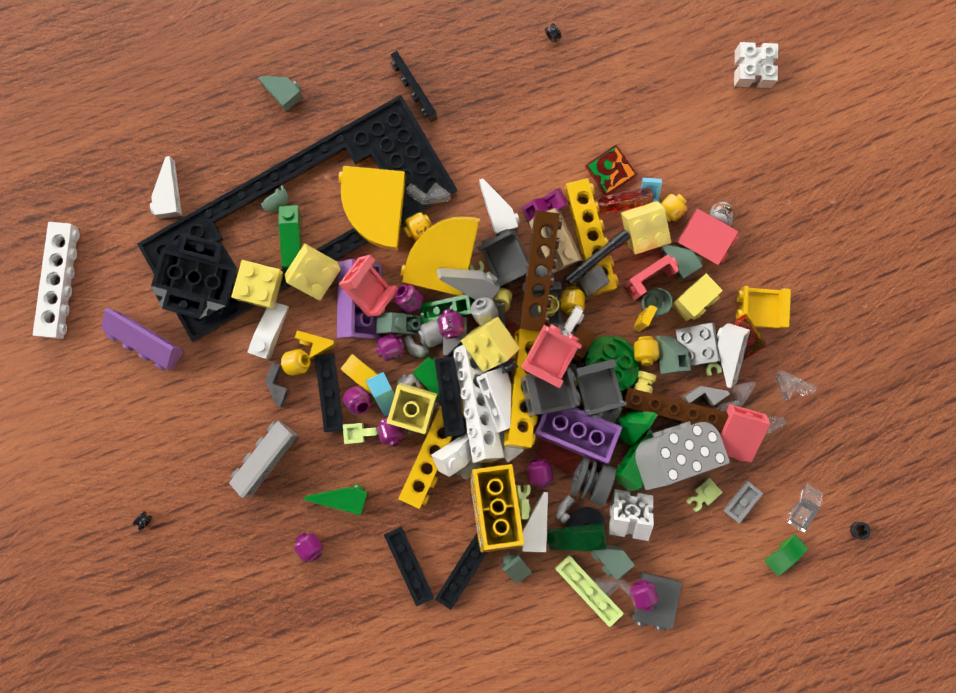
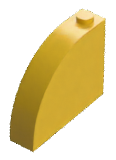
[339,166,406,251]
[400,216,480,296]

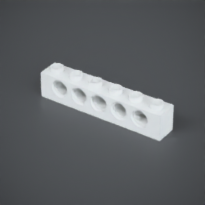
[33,222,80,339]
[453,345,504,463]

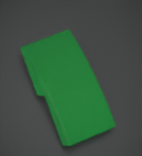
[765,534,808,576]

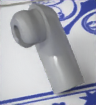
[403,335,429,358]
[556,495,575,523]

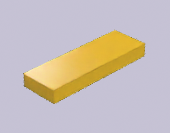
[633,305,657,332]

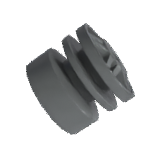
[570,456,616,506]

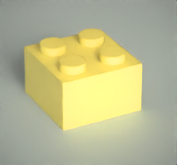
[621,201,671,255]
[285,244,341,301]
[232,260,284,310]
[672,273,723,321]
[461,317,520,372]
[387,383,438,434]

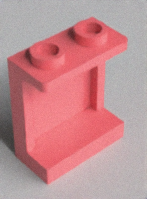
[677,209,739,265]
[624,254,679,301]
[339,255,398,317]
[522,324,582,388]
[720,404,770,463]

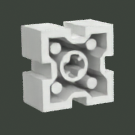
[734,42,778,88]
[609,489,654,541]

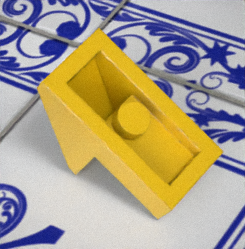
[295,331,337,359]

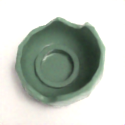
[261,185,289,213]
[641,287,673,316]

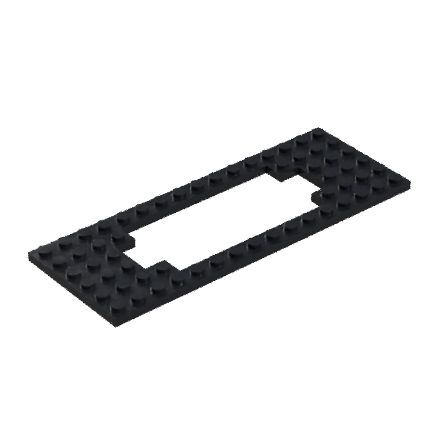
[137,95,458,342]

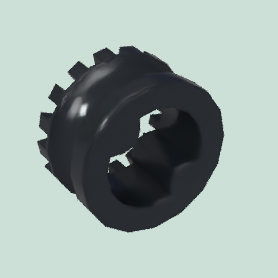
[545,23,562,43]
[499,358,518,374]
[133,511,152,531]
[850,521,871,540]

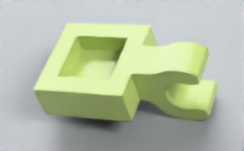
[343,423,378,444]
[515,485,531,519]

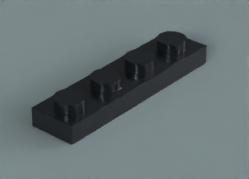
[390,51,437,122]
[315,354,344,433]
[434,356,465,437]
[384,526,434,607]
[435,533,487,610]

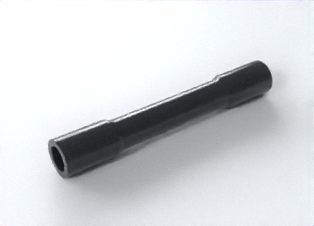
[564,229,631,286]

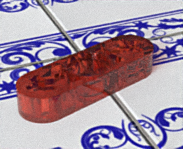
[598,188,654,213]

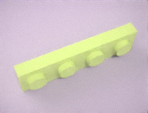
[555,555,624,627]

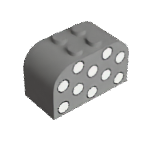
[635,421,730,490]

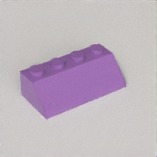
[337,259,382,339]
[101,307,184,371]
[534,408,622,464]

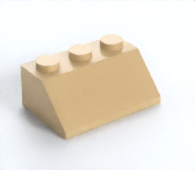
[529,208,584,273]

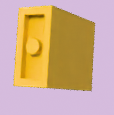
[736,286,791,329]

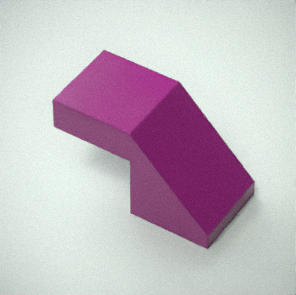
[521,188,568,224]

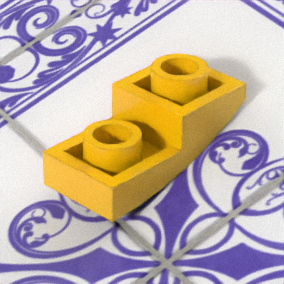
[341,354,378,394]

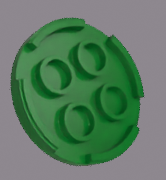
[584,336,640,392]

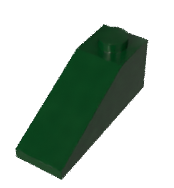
[547,523,607,551]

